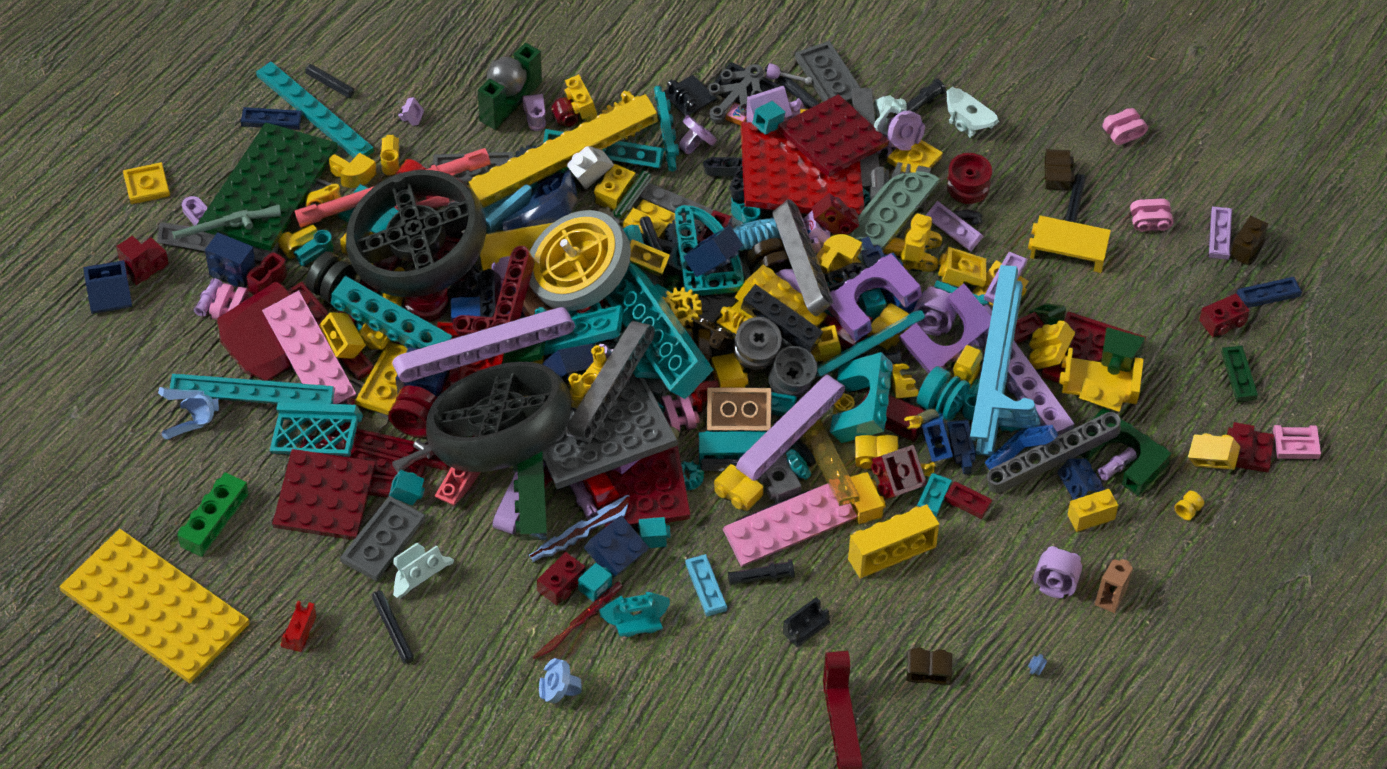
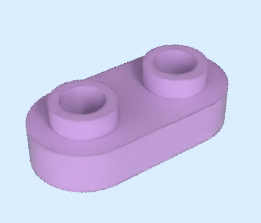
[182,196,207,226]

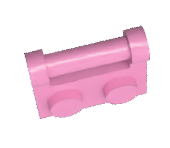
[1273,425,1321,459]

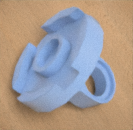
[539,658,582,704]

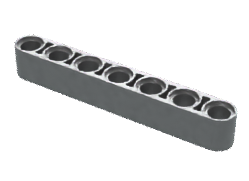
[773,199,833,316]
[566,321,655,442]
[987,412,1121,493]

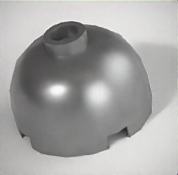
[487,57,527,97]

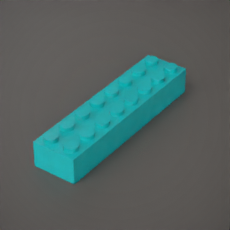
[605,262,714,399]

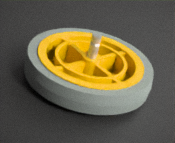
[529,210,631,311]

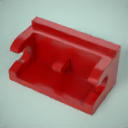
[582,472,619,507]
[280,601,316,652]

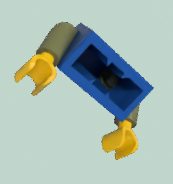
[905,409,953,476]

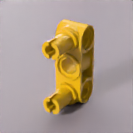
[568,345,607,409]

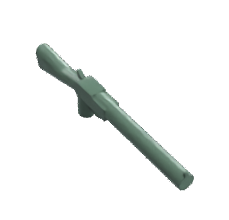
[172,204,281,240]

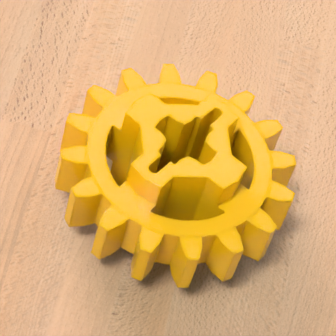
[663,287,702,328]

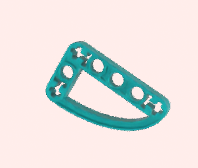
[674,205,744,296]

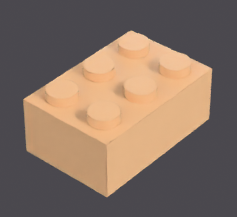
[707,388,771,431]

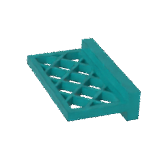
[270,402,363,457]

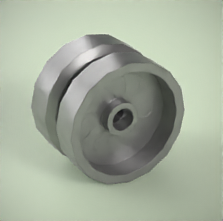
[733,317,782,370]

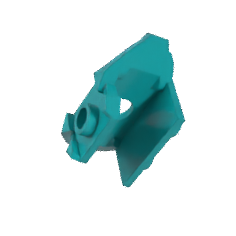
[599,592,670,637]

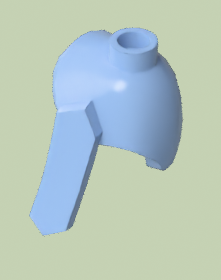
[158,387,219,439]

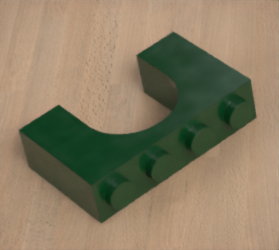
[477,42,542,130]
[1072,407,1172,496]

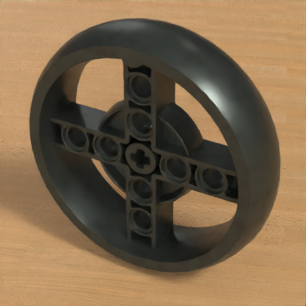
[346,170,486,298]
[426,362,571,472]

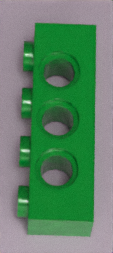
[177,472,249,557]

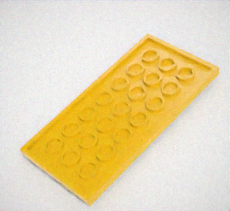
[59,529,250,684]

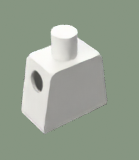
[567,146,614,190]

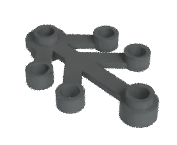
[709,64,764,124]

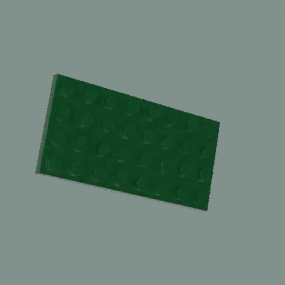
[197,122,338,251]

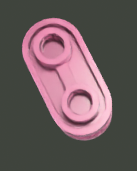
[1103,108,1148,145]
[1130,199,1173,232]
[209,283,249,320]
[661,394,699,432]

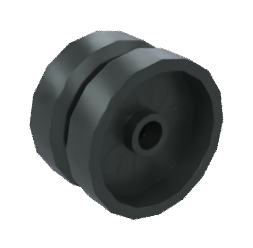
[306,252,357,304]

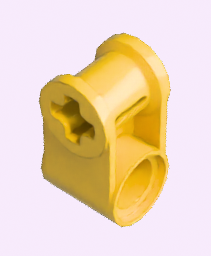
[306,184,341,207]

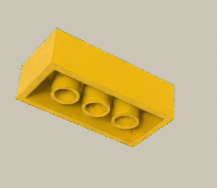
[735,264,827,328]
[848,504,939,579]

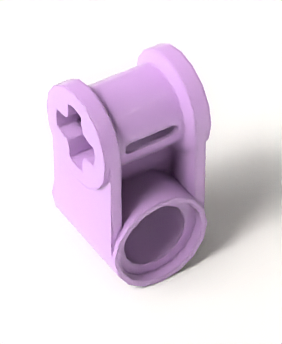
[523,94,546,131]

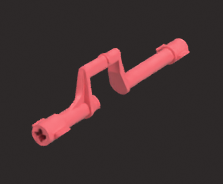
[294,148,491,228]

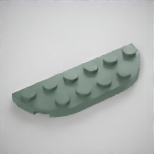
[849,171,940,269]

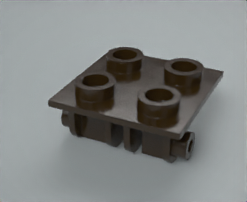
[691,317,735,351]

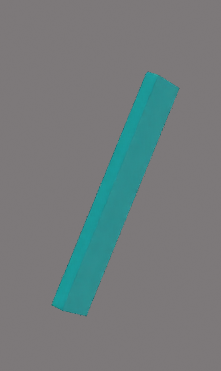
[815,310,925,377]

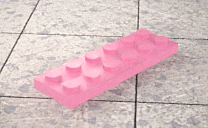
[262,291,357,404]
[723,479,857,567]

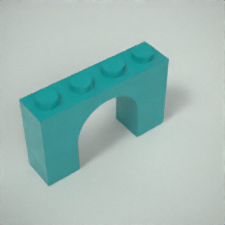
[830,352,893,443]

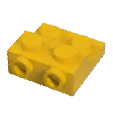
[564,74,598,122]
[623,199,675,240]
[938,247,986,287]
[1029,321,1075,370]

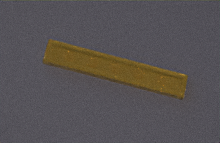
[803,418,860,506]

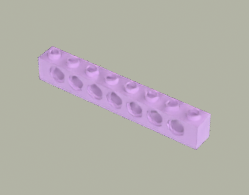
[976,304,1074,437]

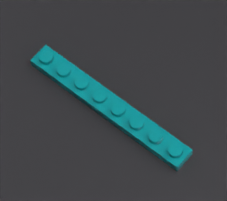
[256,62,374,158]
[169,374,335,404]

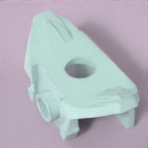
[946,87,999,138]
[873,95,907,137]
[393,543,454,599]

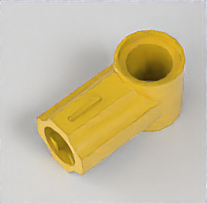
[380,135,399,175]
[278,225,317,259]

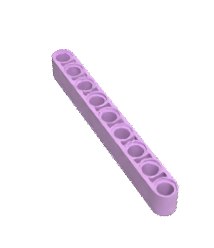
[392,307,575,382]

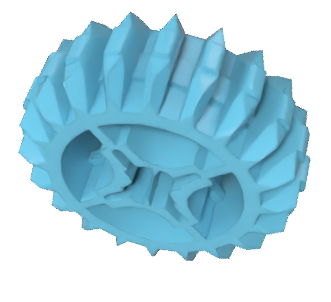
[732,218,781,251]

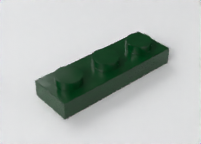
[1221,345,1258,402]

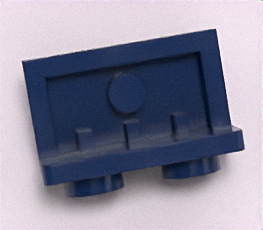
[1057,459,1105,500]

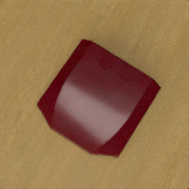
[217,282,293,381]

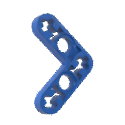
[985,425,1059,470]

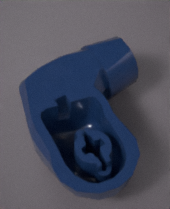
[502,169,578,231]

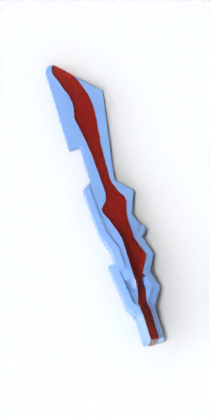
[529,495,630,562]

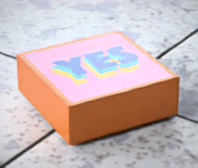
[726,102,747,126]

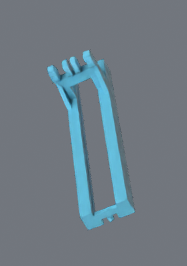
[970,265,1041,456]

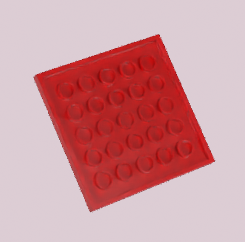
[740,122,864,216]

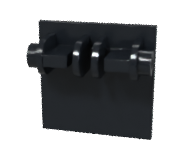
[663,75,717,117]

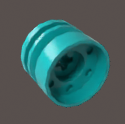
[917,366,970,421]

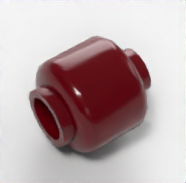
[551,97,580,126]

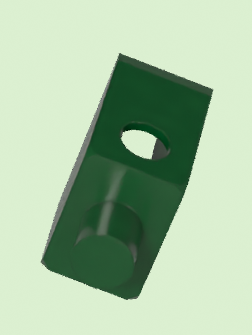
[1101,327,1145,375]

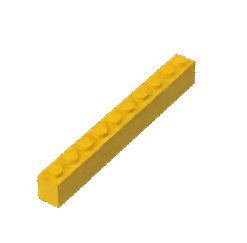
[469,94,658,208]

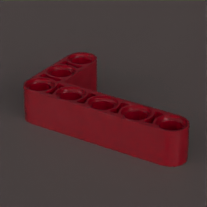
[452,246,535,337]
[823,650,862,769]

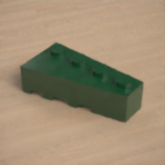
[513,451,547,541]

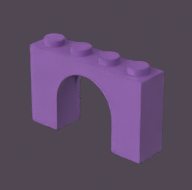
[827,254,922,342]
[899,284,991,374]

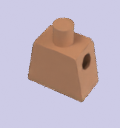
[1095,559,1133,613]

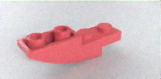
[435,435,481,506]

